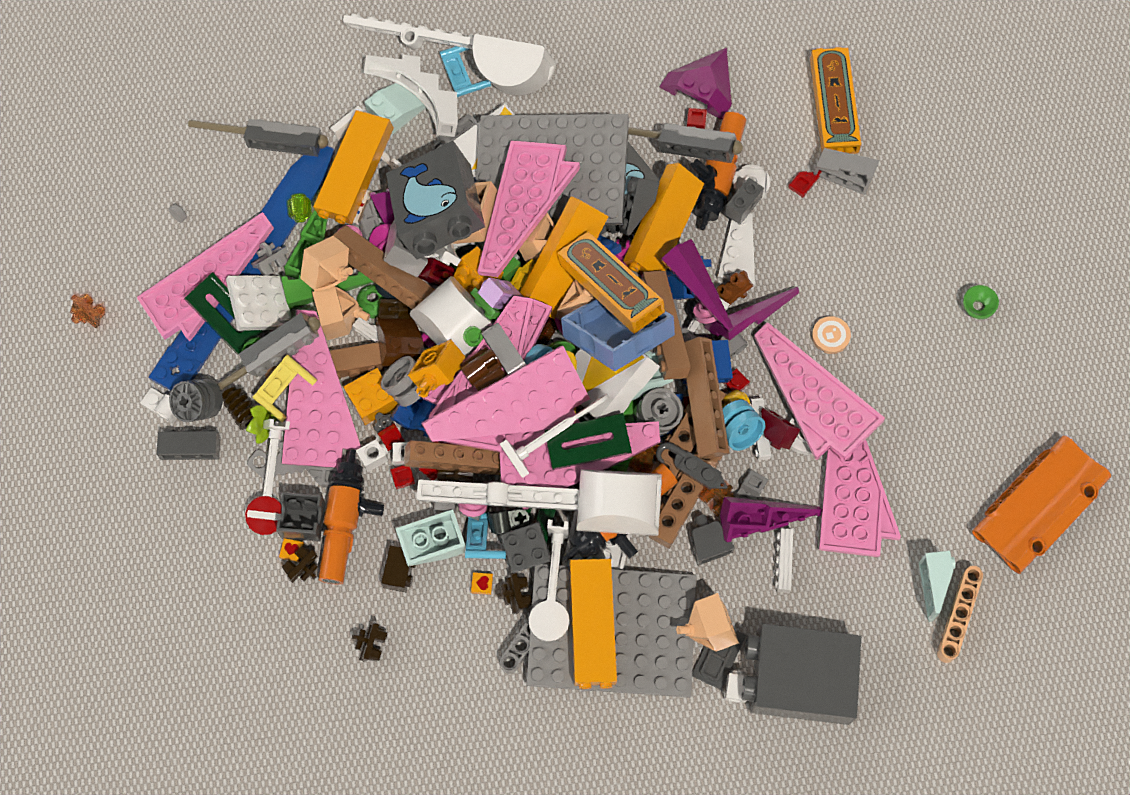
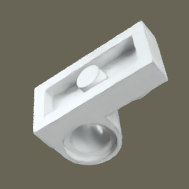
[140,388,177,424]

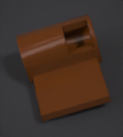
[460,347,506,391]

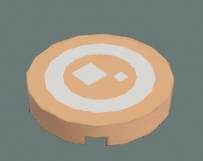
[812,316,851,354]

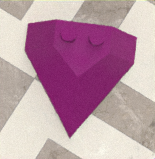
[659,48,732,120]

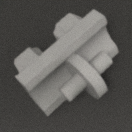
[251,242,288,276]

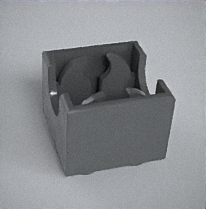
[276,492,326,542]
[500,522,551,573]

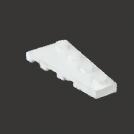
[717,213,755,288]

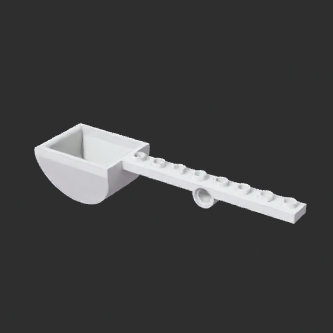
[343,14,556,95]
[410,276,495,358]
[416,469,662,536]

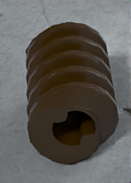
[222,387,254,430]

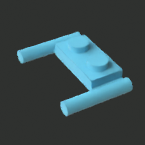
[439,46,491,97]
[465,513,506,559]

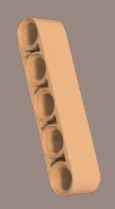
[937,566,983,663]

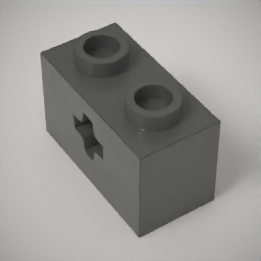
[725,178,764,225]

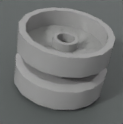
[381,356,421,407]
[634,388,683,436]

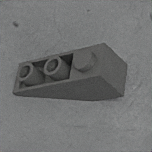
[619,176,659,235]

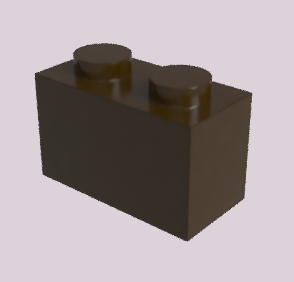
[381,545,416,593]

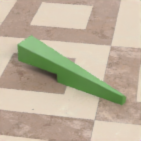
[284,210,328,279]
[281,272,374,310]

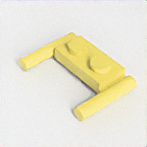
[252,354,317,422]

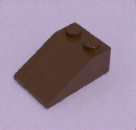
[376,316,424,366]

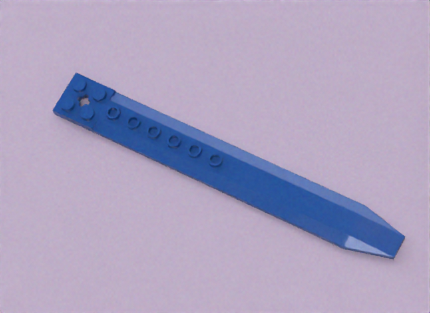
[148,146,335,391]

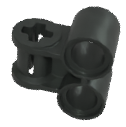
[488,509,529,534]

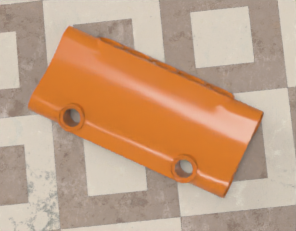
[972,435,1111,574]

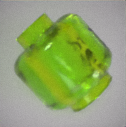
[287,194,312,223]

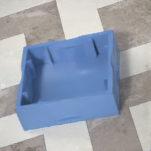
[561,299,675,371]

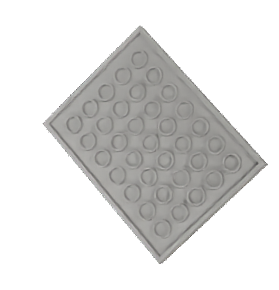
[476,114,629,225]
[526,564,696,698]

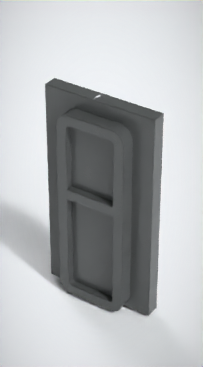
[692,628,746,690]

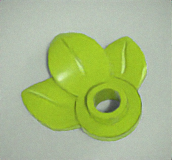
[246,405,277,444]

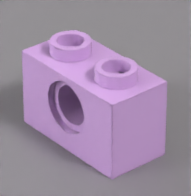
[477,278,523,310]

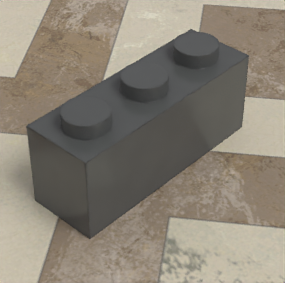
[156,429,221,460]

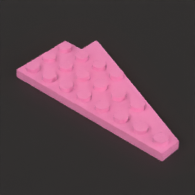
[137,212,274,341]
[421,346,590,442]
[819,440,901,557]

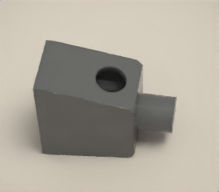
[691,514,735,566]

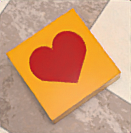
[279,538,304,563]
[471,572,493,595]

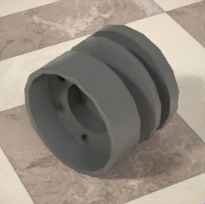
[169,378,223,422]

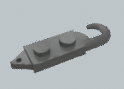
[656,442,728,490]

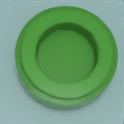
[463,326,483,347]

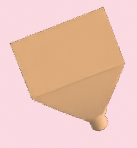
[519,213,555,263]
[300,236,353,291]
[556,279,596,321]
[312,286,370,340]
[676,593,739,652]

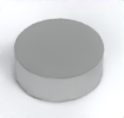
[168,204,187,223]

